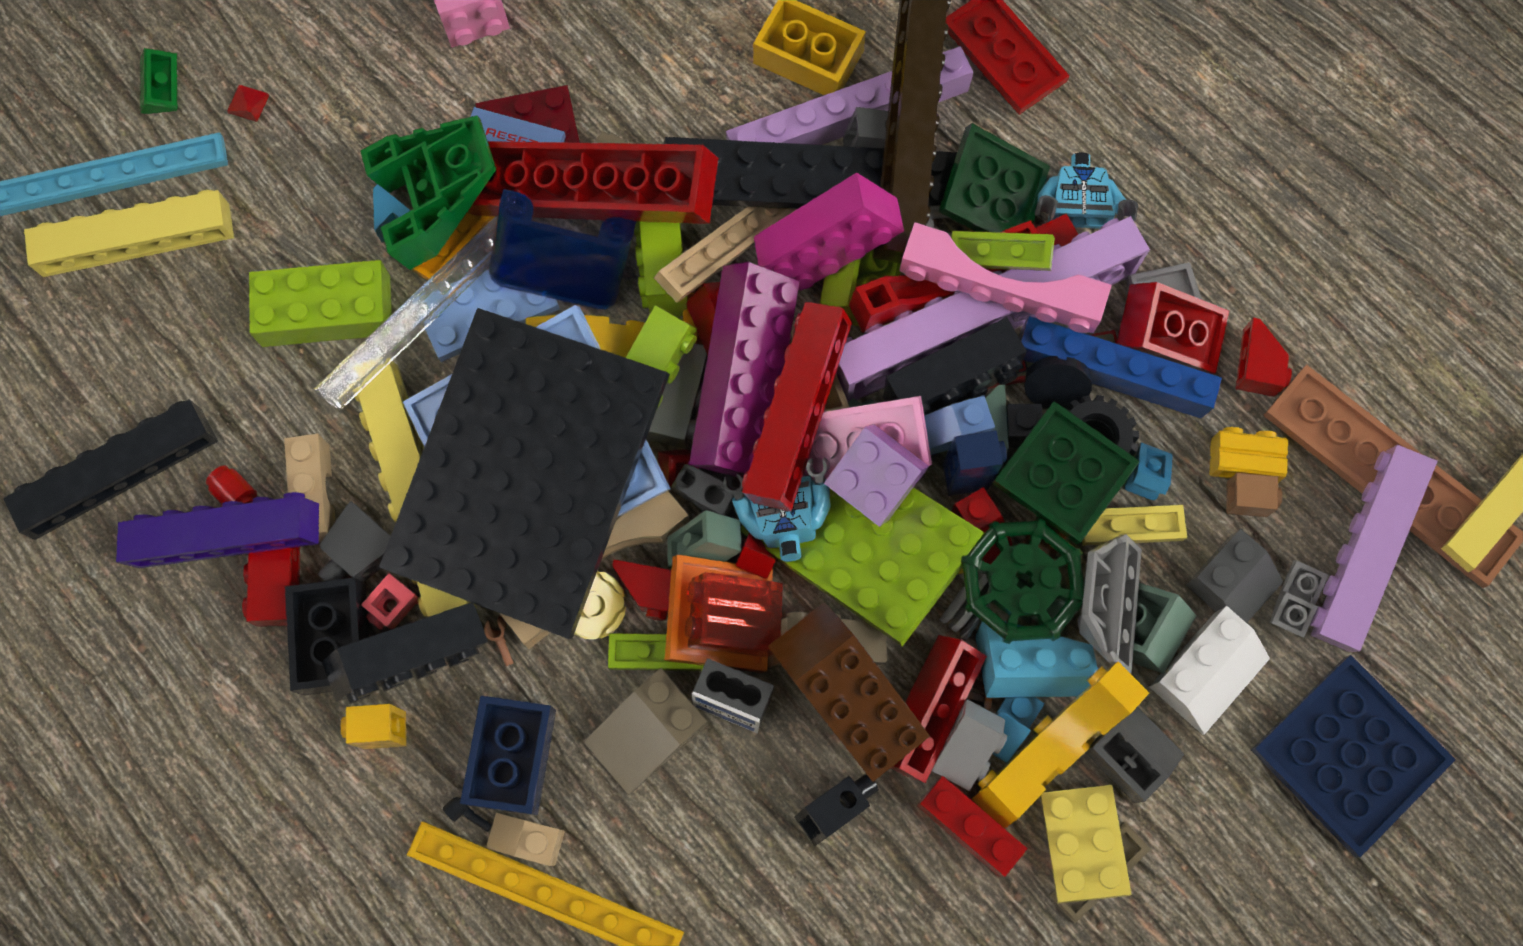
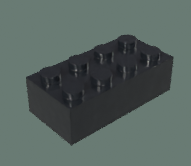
[883,317,1027,416]
[322,602,488,704]

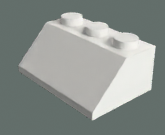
[1149,606,1270,735]

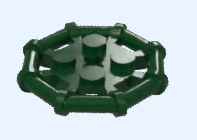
[961,518,1084,644]

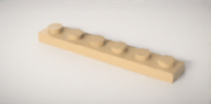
[654,207,797,303]

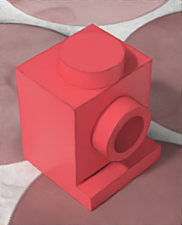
[361,573,418,630]

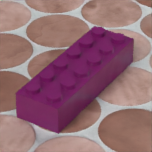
[689,262,800,477]

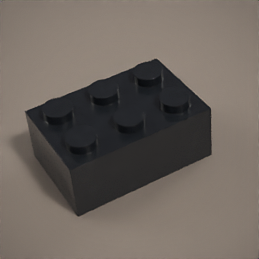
[285,577,369,696]

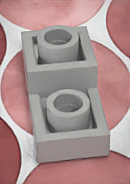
[1270,560,1329,638]

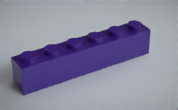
[116,492,319,568]

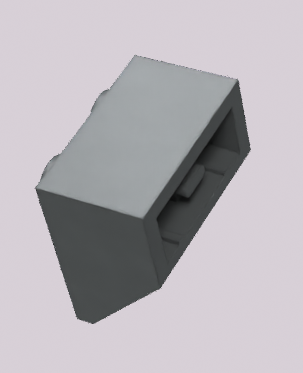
[1085,706,1184,804]

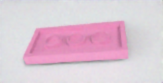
[803,396,932,480]

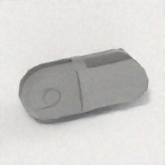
[939,573,991,640]

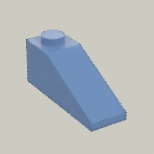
[924,396,995,455]

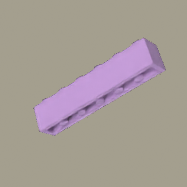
[1310,445,1438,652]

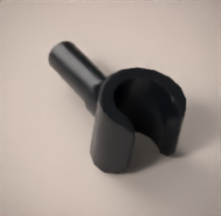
[443,797,492,832]

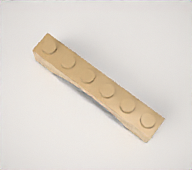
[500,491,690,649]

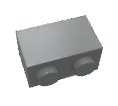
[932,699,1007,791]

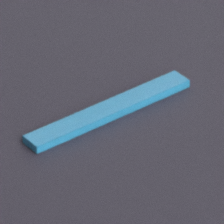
[0,132,228,216]

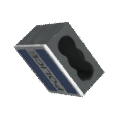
[692,658,774,733]

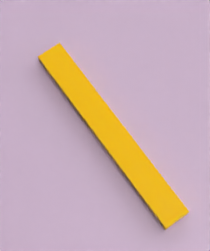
[407,821,684,946]

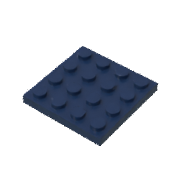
[1251,655,1456,858]

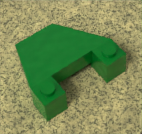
[360,115,496,270]

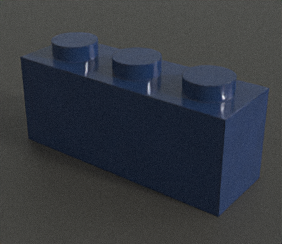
[942,430,1007,496]

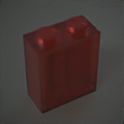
[685,572,783,657]

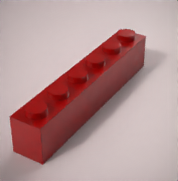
[742,302,852,512]

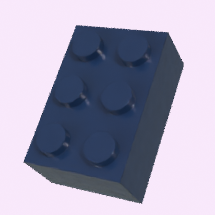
[460,695,556,816]

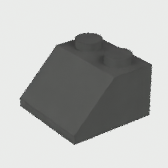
[1186,529,1283,623]

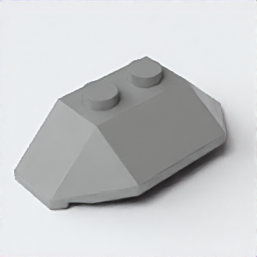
[1078,534,1142,674]

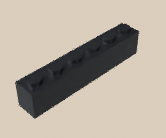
[3,399,218,540]

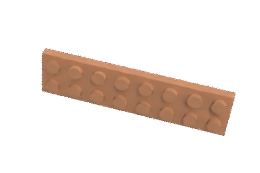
[1263,364,1523,588]

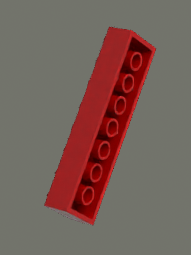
[468,141,719,224]

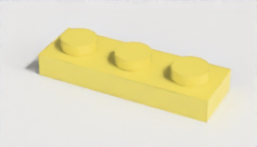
[1082,505,1187,546]

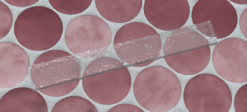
[314,216,524,410]

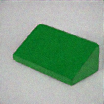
[140,48,178,114]

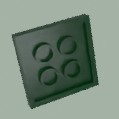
[938,123,1050,233]
[993,401,1140,545]

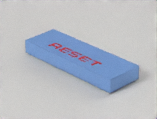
[470,107,566,142]

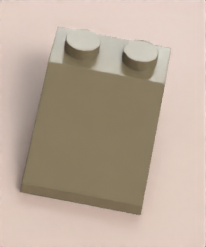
[584,668,708,795]

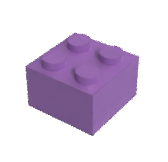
[824,424,929,527]

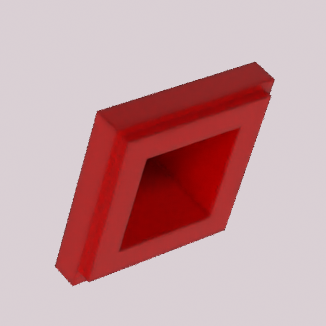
[227,85,269,122]

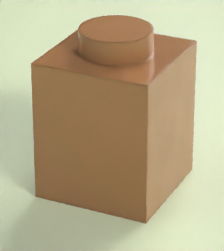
[1226,473,1282,517]

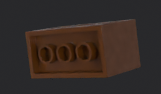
[768,602,930,782]

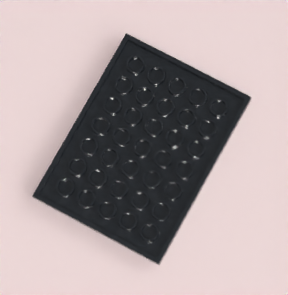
[379,308,670,639]

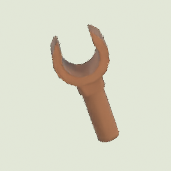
[484,616,513,666]

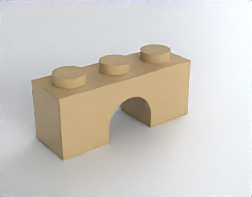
[284,433,336,543]

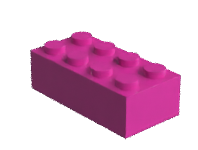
[754,173,904,291]

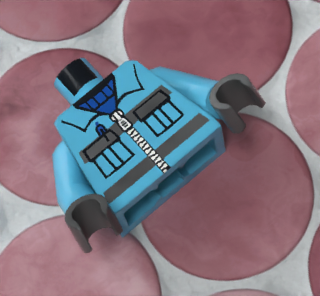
[1035,152,1138,229]
[723,458,831,562]

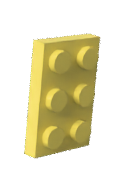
[1040,785,1132,904]

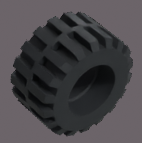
[1065,395,1139,456]

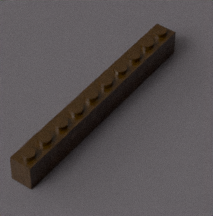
[873,0,951,264]

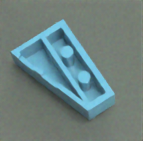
[975,621,1098,698]

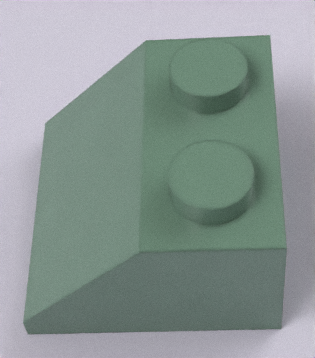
[1132,583,1197,674]

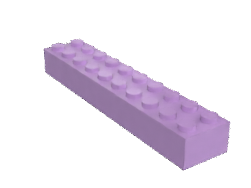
[836,216,1150,402]

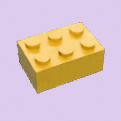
[753,0,866,95]

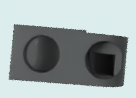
[670,464,735,517]

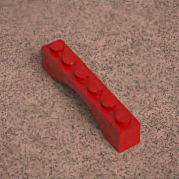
[849,220,1038,333]

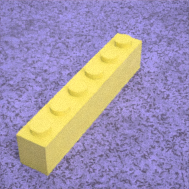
[24,190,234,277]

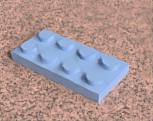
[413,250,560,362]

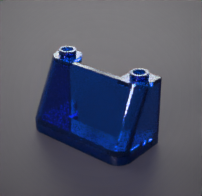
[489,189,636,310]

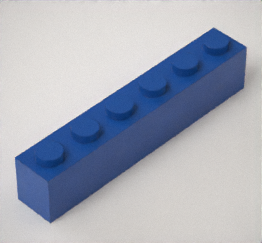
[1019,316,1222,418]

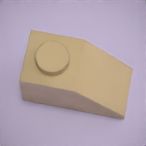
[486,813,565,866]

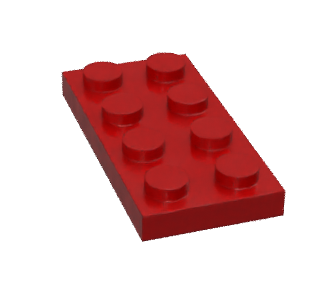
[946,0,1070,115]

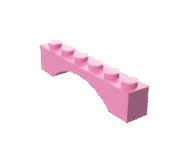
[899,222,1112,333]

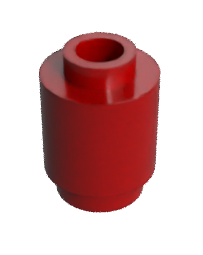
[205,465,257,505]

